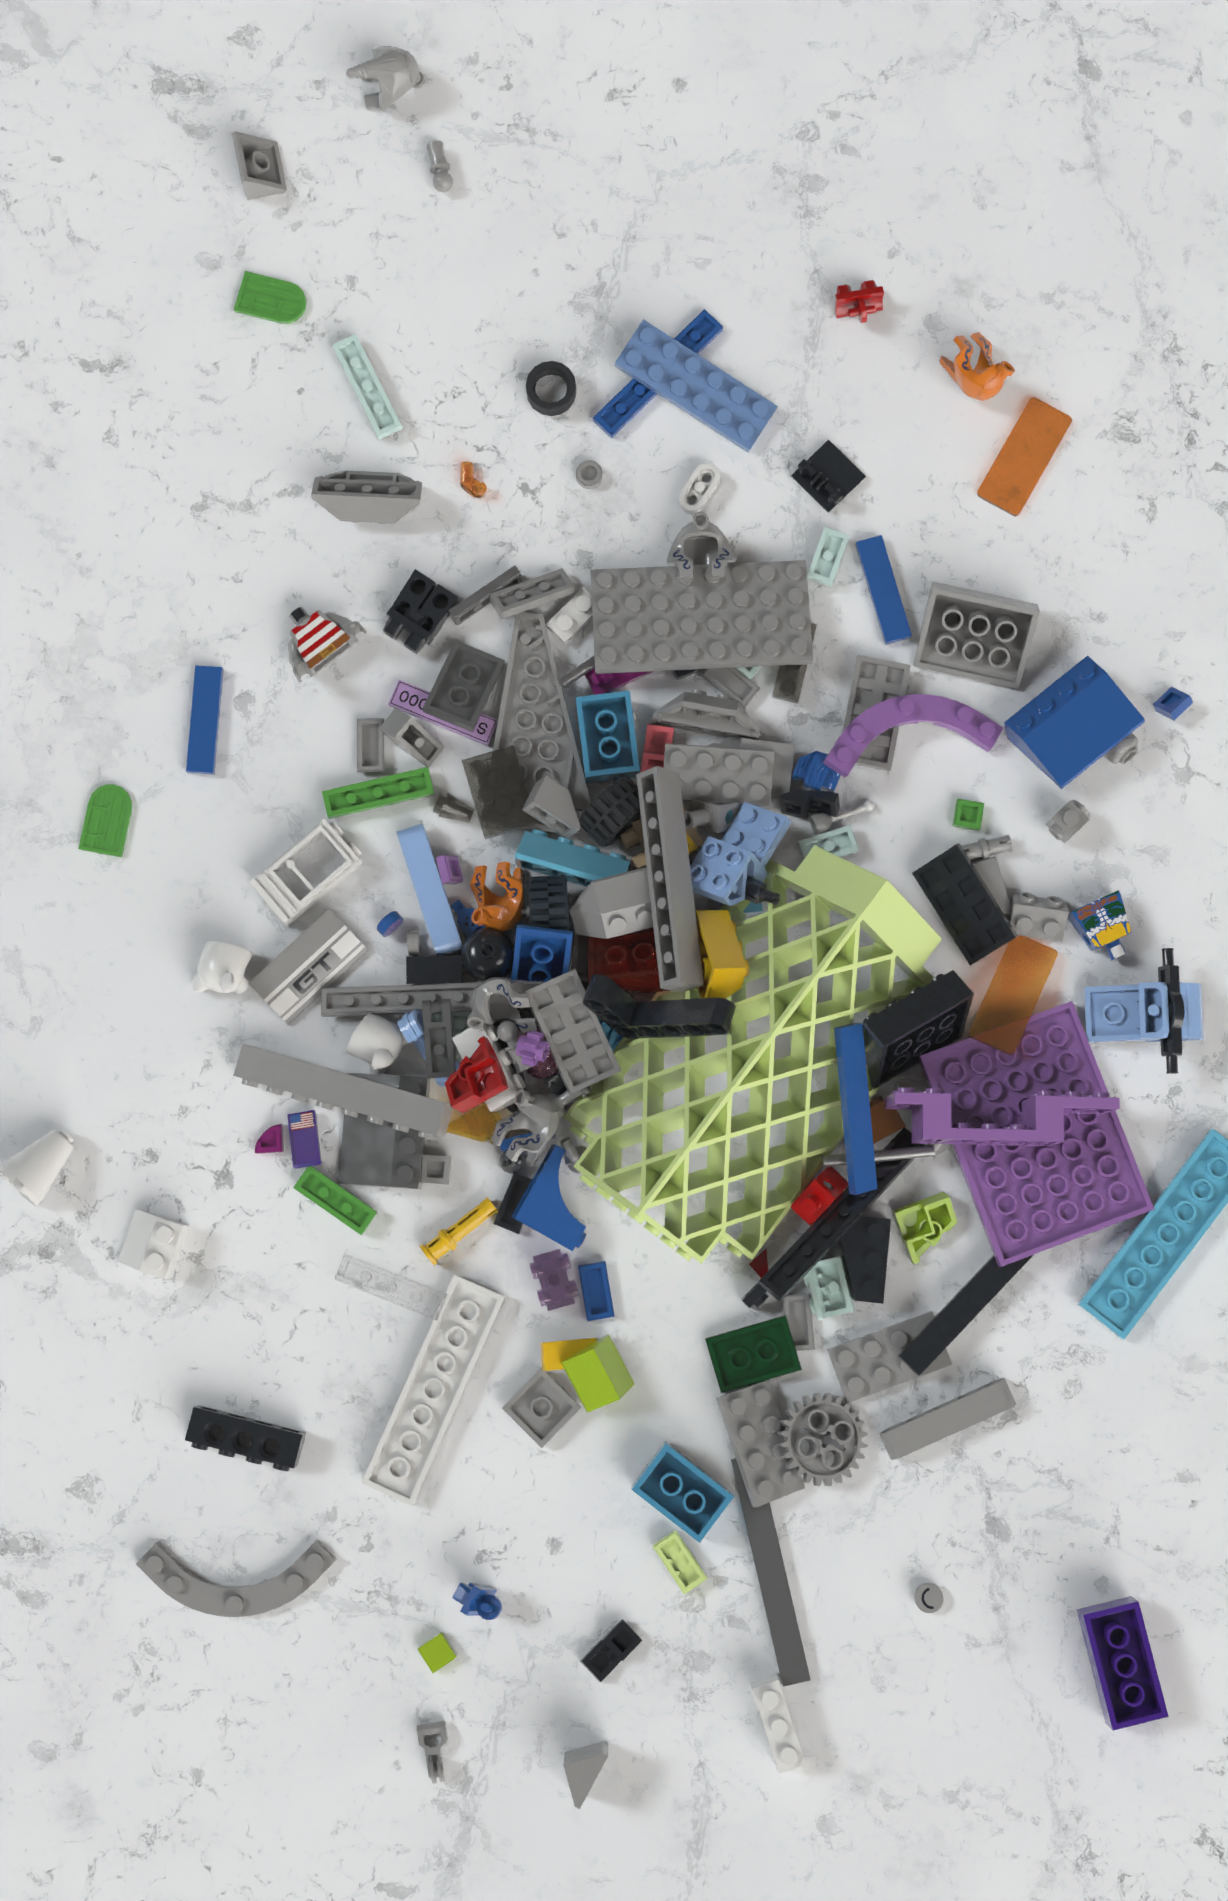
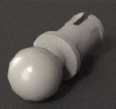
[427,141,453,193]
[497,1021,532,1073]

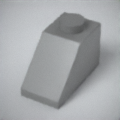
[379,708,445,768]
[522,775,581,839]

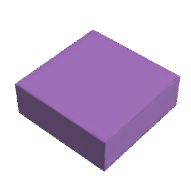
[436,855,464,885]

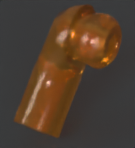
[460,462,487,498]

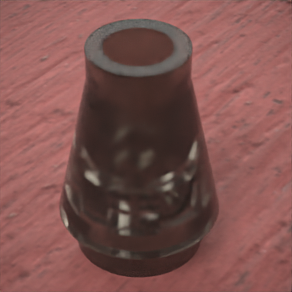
[432,792,475,823]

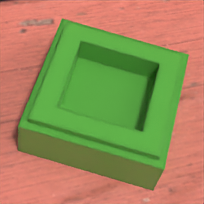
[952,798,984,831]

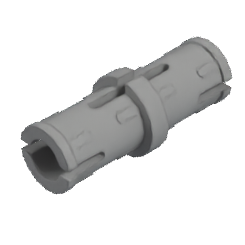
[961,835,1013,860]

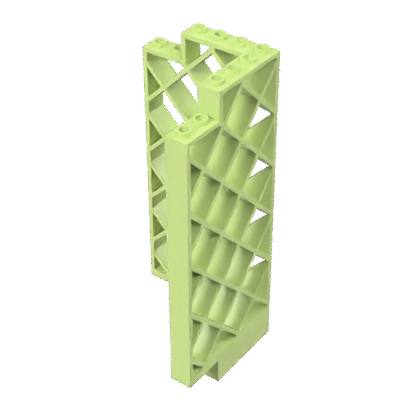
[563,845,942,1264]

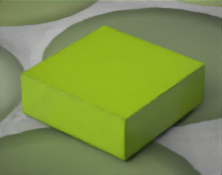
[417,1632,457,1673]

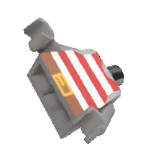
[288,607,367,683]

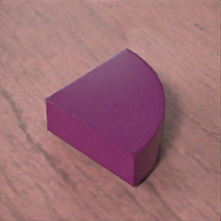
[255,1124,284,1154]

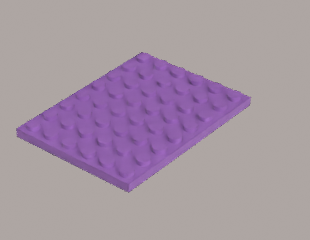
[918,1001,1154,1267]

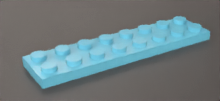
[1077,1129,1228,1340]

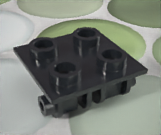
[791,439,866,513]

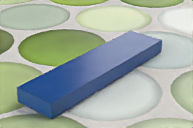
[855,535,912,645]
[186,665,224,775]

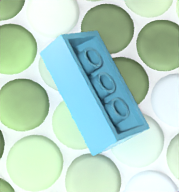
[514,829,630,887]

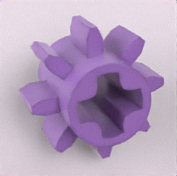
[516,1030,550,1067]

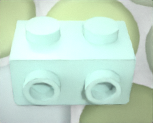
[804,1256,855,1320]

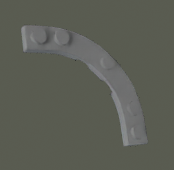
[136,1540,337,1617]

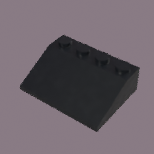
[863,970,974,1089]

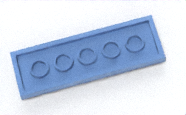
[614,319,778,453]

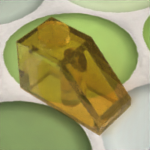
[446,1103,506,1145]

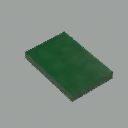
[705,1315,802,1393]

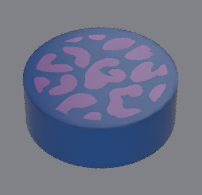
[377,911,404,937]

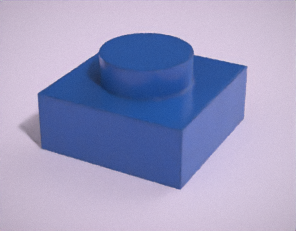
[1152,686,1193,721]

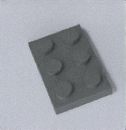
[423,640,505,732]

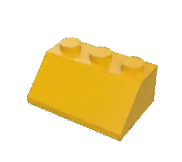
[695,910,749,999]

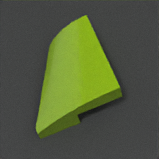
[892,1192,958,1265]

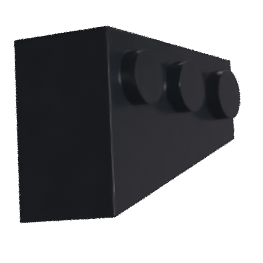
[838,1216,891,1304]

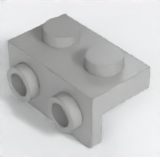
[1009,892,1069,942]

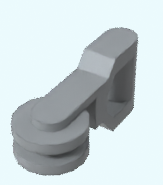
[417,1721,448,1784]

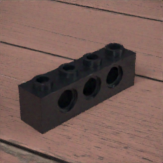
[185,1405,306,1471]

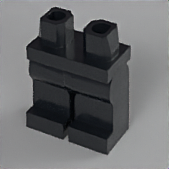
[383,569,460,654]

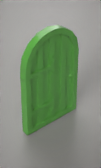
[234,271,307,324]
[78,784,132,857]

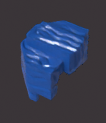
[791,751,841,792]

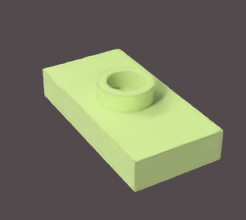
[652,1529,708,1595]

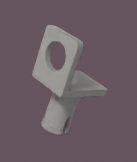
[684,799,740,833]

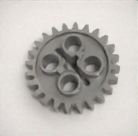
[777,1393,868,1486]

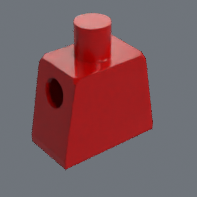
[790,1166,849,1226]

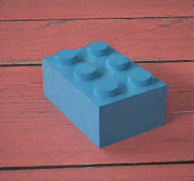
[576,691,640,784]
[631,1441,734,1543]

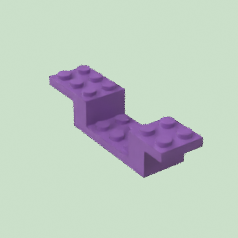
[884,1087,1120,1146]

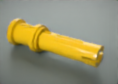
[419,1197,498,1266]

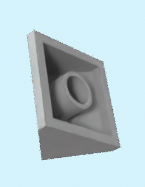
[232,131,287,200]
[563,1741,608,1809]

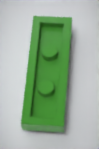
[293,1166,378,1235]

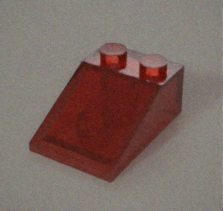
[588,927,674,993]

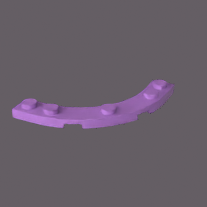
[823,694,1003,778]

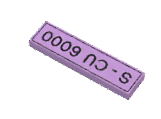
[388,680,498,746]

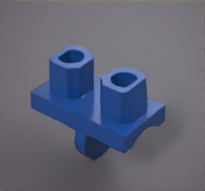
[452,1583,502,1620]

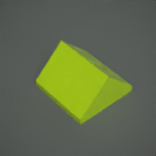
[561,1334,635,1412]

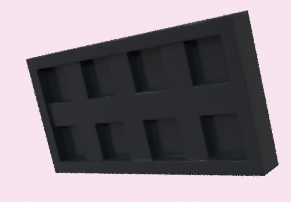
[912,843,1018,966]

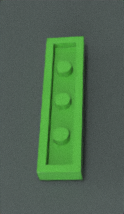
[322,767,435,819]

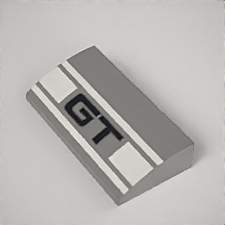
[248,908,369,1025]

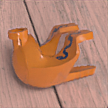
[939,332,1015,401]
[470,861,524,932]

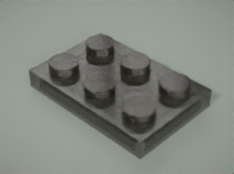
[462,745,537,839]

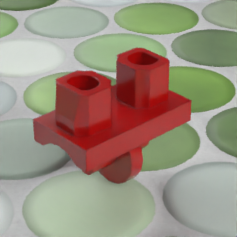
[835,280,884,323]

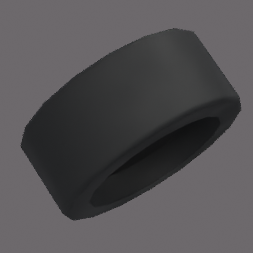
[526,361,577,416]

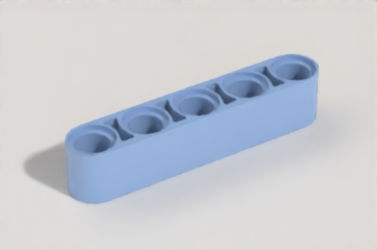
[397,823,463,956]

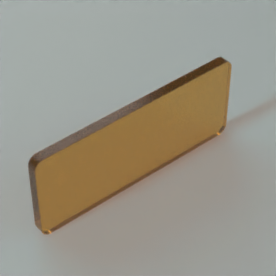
[977,397,1072,516]
[968,935,1058,1055]

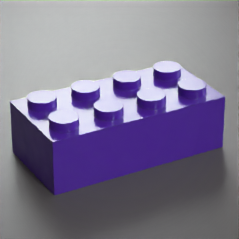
[1076,1596,1169,1731]

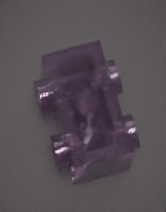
[529,1249,579,1311]

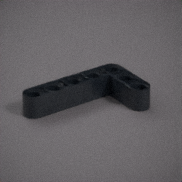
[583,974,736,1039]

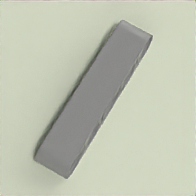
[879,1378,1016,1460]

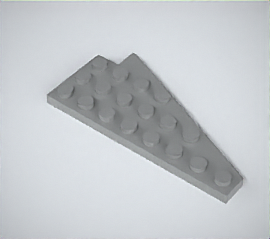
[481,612,591,835]

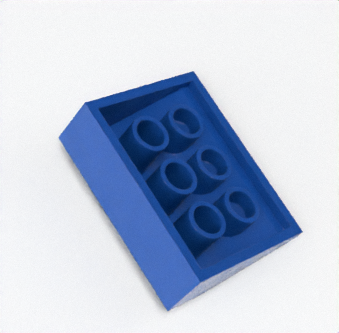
[1004,655,1145,789]

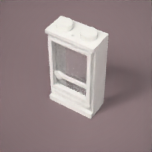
[249,818,362,927]

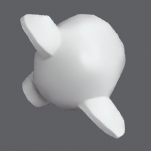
[192,941,252,994]
[346,1013,408,1074]

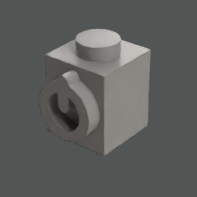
[1045,800,1090,843]

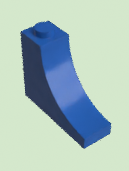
[511,1144,586,1251]

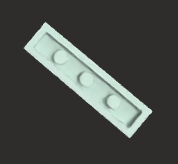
[332,334,403,440]

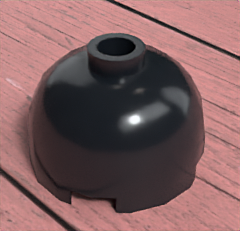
[462,928,515,982]

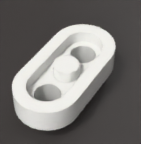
[679,463,720,514]

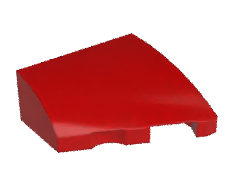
[444,1036,509,1113]

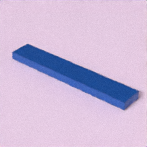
[593,309,723,439]
[834,1022,877,1195]

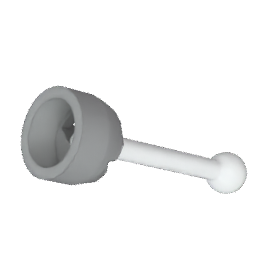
[809,801,874,835]

